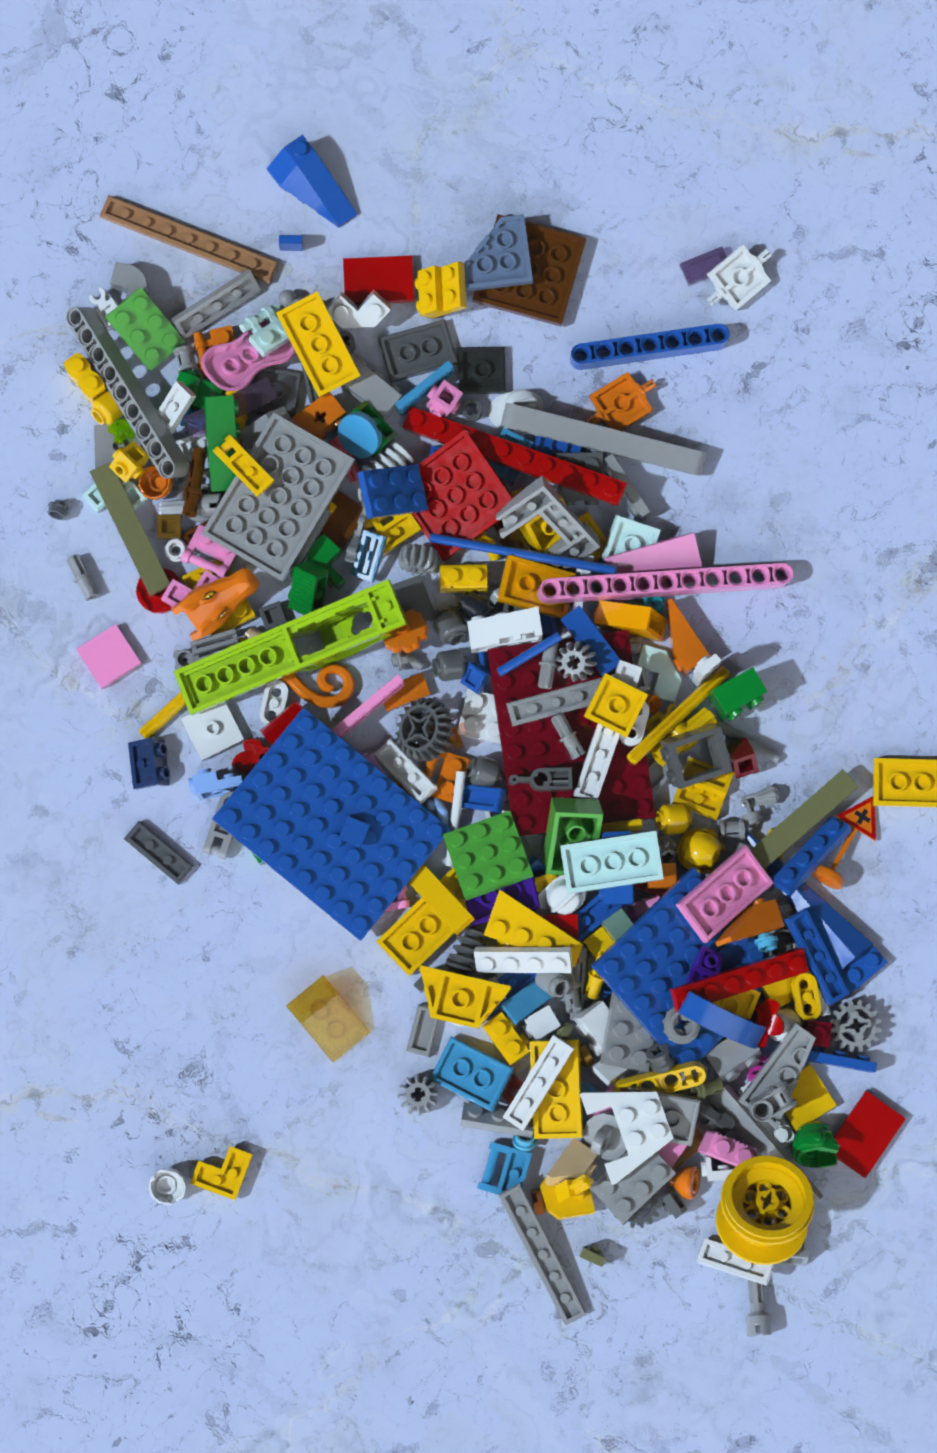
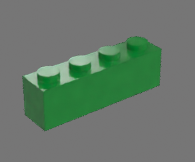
[203,394,240,492]

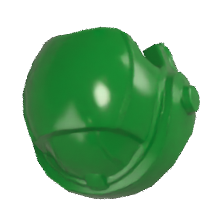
[791,1121,840,1168]

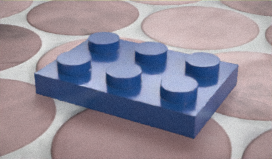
[357,464,429,519]

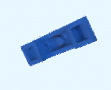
[678,991,767,1049]

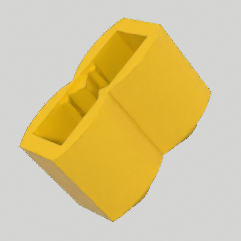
[64,353,107,404]

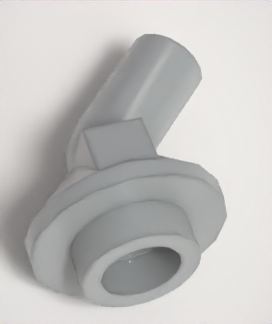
[391,651,424,671]

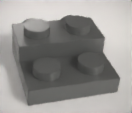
[556,452,603,506]

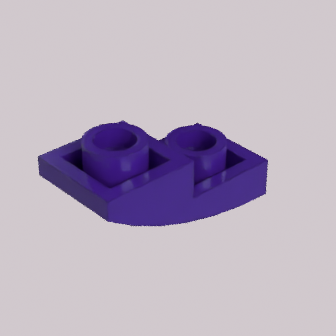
[685,946,724,984]

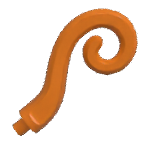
[278,664,355,708]

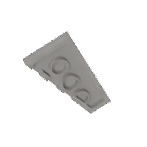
[738,1022,816,1130]

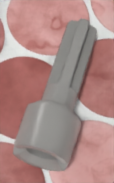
[158,493,223,518]
[746,1280,772,1336]

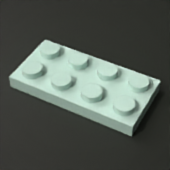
[560,831,664,894]

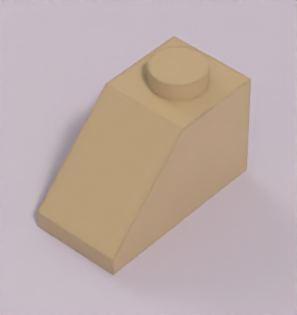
[545,1138,598,1186]

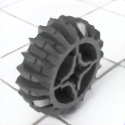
[395,698,456,762]

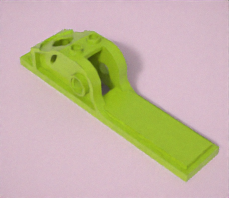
[174,579,408,715]

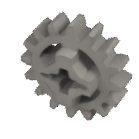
[829,1000,882,1052]

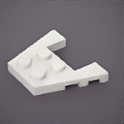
[580,1091,674,1185]

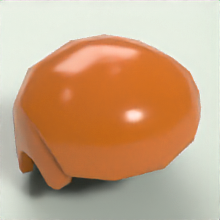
[138,465,174,500]

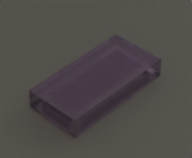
[679,246,727,286]

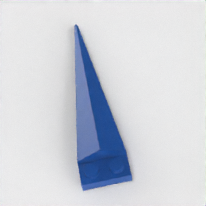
[745,831,888,994]

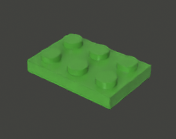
[104,287,185,371]

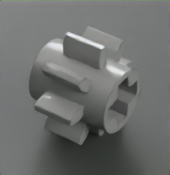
[657,835,678,863]

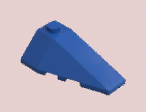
[267,134,357,228]

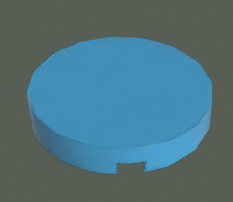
[338,412,382,458]

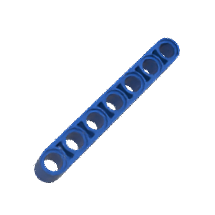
[570,324,730,370]

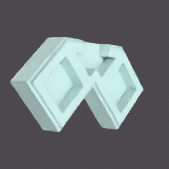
[81,481,148,513]
[637,644,682,703]

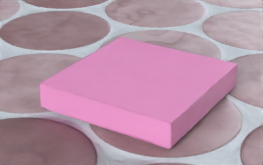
[76,624,142,689]

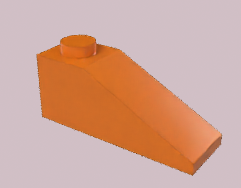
[666,598,711,676]
[715,897,785,947]

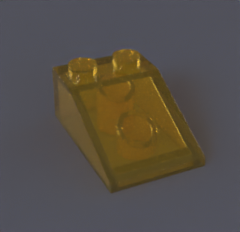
[286,975,370,1063]

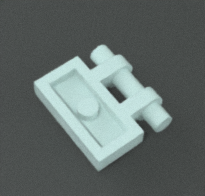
[239,303,290,357]

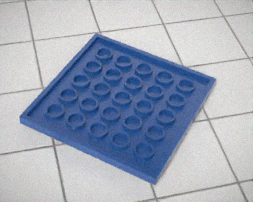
[591,868,770,1073]

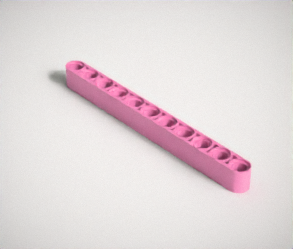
[537,563,793,604]

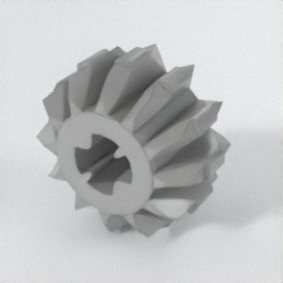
[399,543,438,575]
[556,641,597,682]
[398,1074,439,1116]

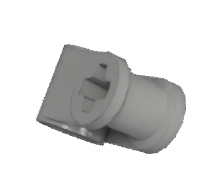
[748,1081,798,1122]

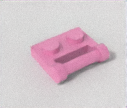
[181,524,237,578]

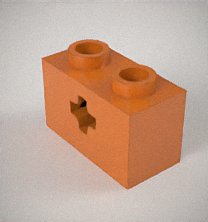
[292,392,346,440]

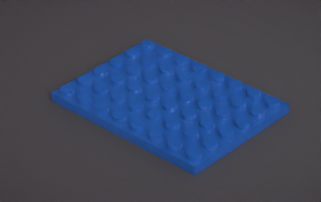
[211,707,451,941]

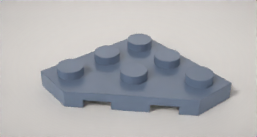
[464,214,533,292]

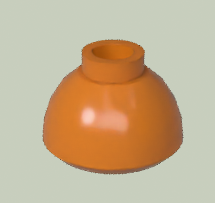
[670,1166,700,1200]

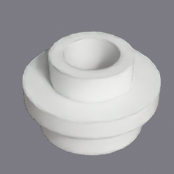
[164,539,187,562]

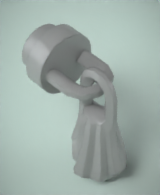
[741,785,780,827]

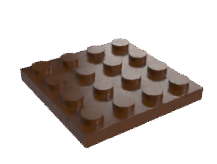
[472,214,586,327]

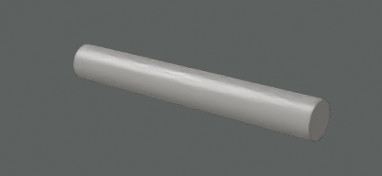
[717,720,781,764]

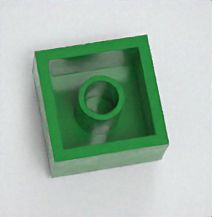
[708,667,768,722]

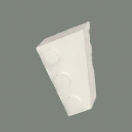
[467,607,543,654]

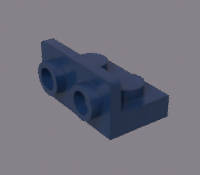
[128,737,170,790]

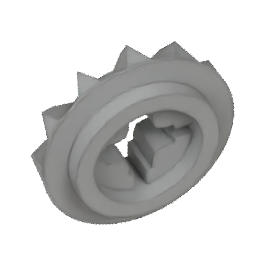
[662,1006,700,1044]

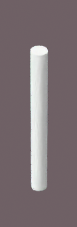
[445,771,466,867]

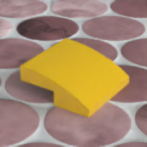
[672,756,734,821]

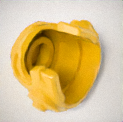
[677,828,726,875]

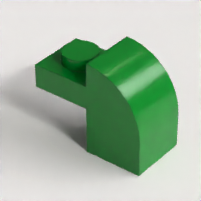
[307,534,345,590]

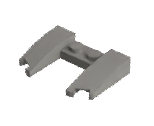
[496,476,600,570]

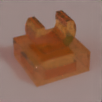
[445,727,464,752]

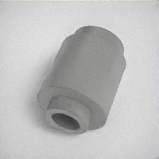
[535,973,569,997]

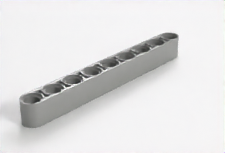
[66,307,189,478]
[500,403,707,476]

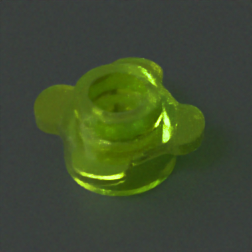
[108,418,135,445]

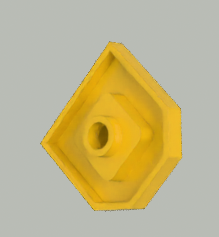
[540,1174,595,1220]

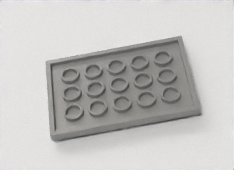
[201,412,355,582]

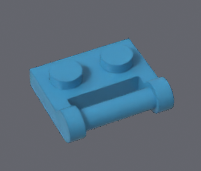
[477,1141,532,1195]

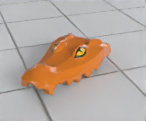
[171,567,259,641]

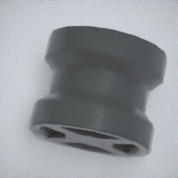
[646,1043,675,1073]

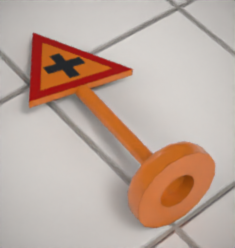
[812,796,876,890]

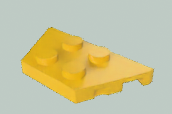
[419,965,511,1029]

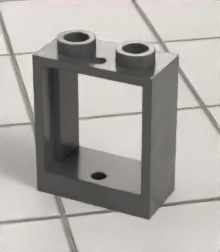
[660,723,732,789]

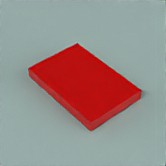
[343,255,414,305]
[833,1091,906,1178]

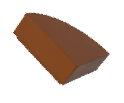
[531,1188,545,1215]

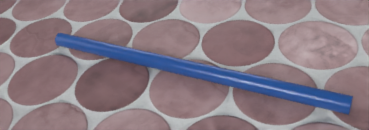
[429,533,617,574]

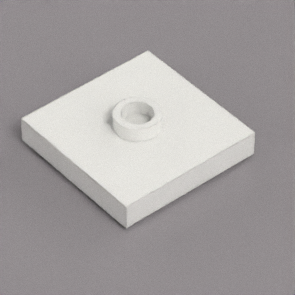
[181,702,244,762]

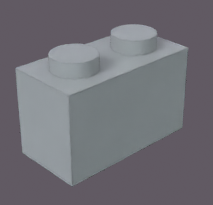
[705,1038,762,1084]

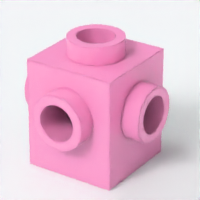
[426,380,463,418]

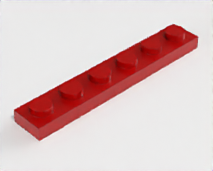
[670,948,809,1013]

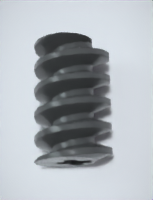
[445,925,488,976]

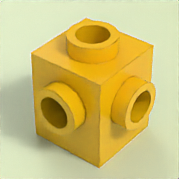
[109,441,150,483]

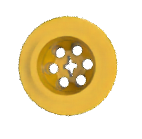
[716,1155,814,1265]

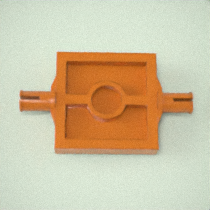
[585,372,657,431]

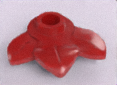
[232,739,269,776]
[751,999,784,1047]

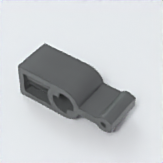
[508,768,572,792]

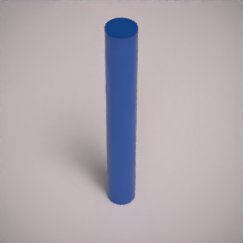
[497,632,562,676]

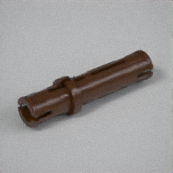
[182,447,207,518]

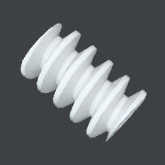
[362,442,415,471]

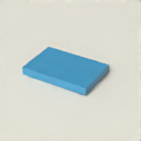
[429,1036,515,1112]

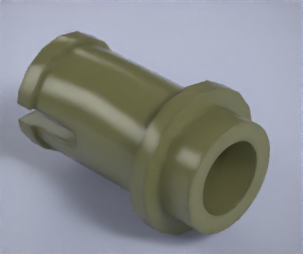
[691,1078,724,1100]

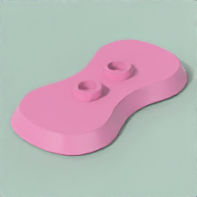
[201,320,295,391]

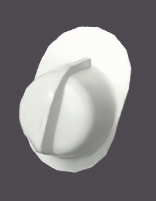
[488,389,544,429]
[535,875,586,915]

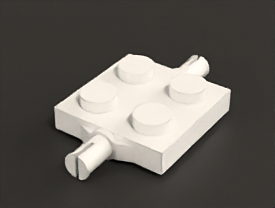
[707,244,772,311]

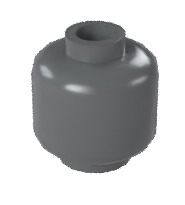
[433,609,468,645]
[432,649,468,681]
[467,755,504,787]

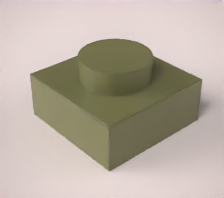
[579,1245,606,1267]

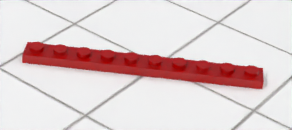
[402,406,627,507]

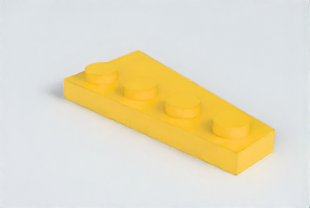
[484,889,583,967]

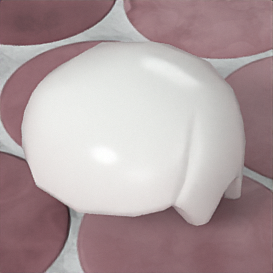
[148,1168,186,1205]

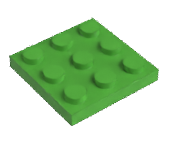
[442,811,534,901]

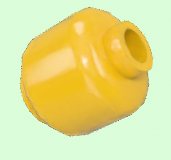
[91,391,123,425]
[655,803,692,835]

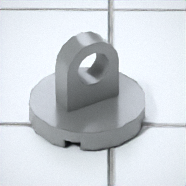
[583,1111,627,1160]

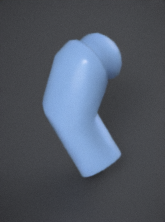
[426,797,450,828]

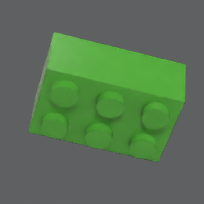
[542,798,603,875]

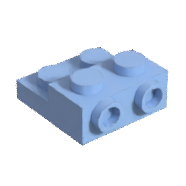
[188,768,243,800]

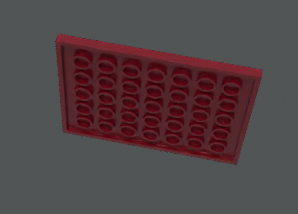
[487,630,656,837]

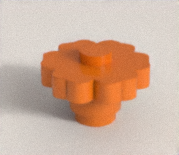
[383,609,428,653]

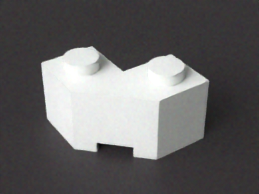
[326,290,391,328]

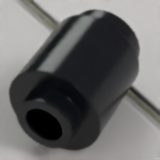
[457,591,494,618]

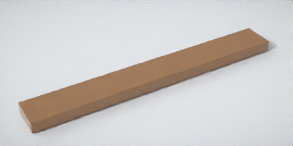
[99,195,279,285]

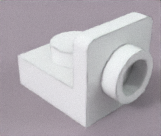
[700,1156,733,1181]

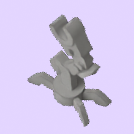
[344,487,367,563]

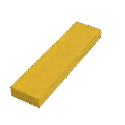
[408,864,475,935]

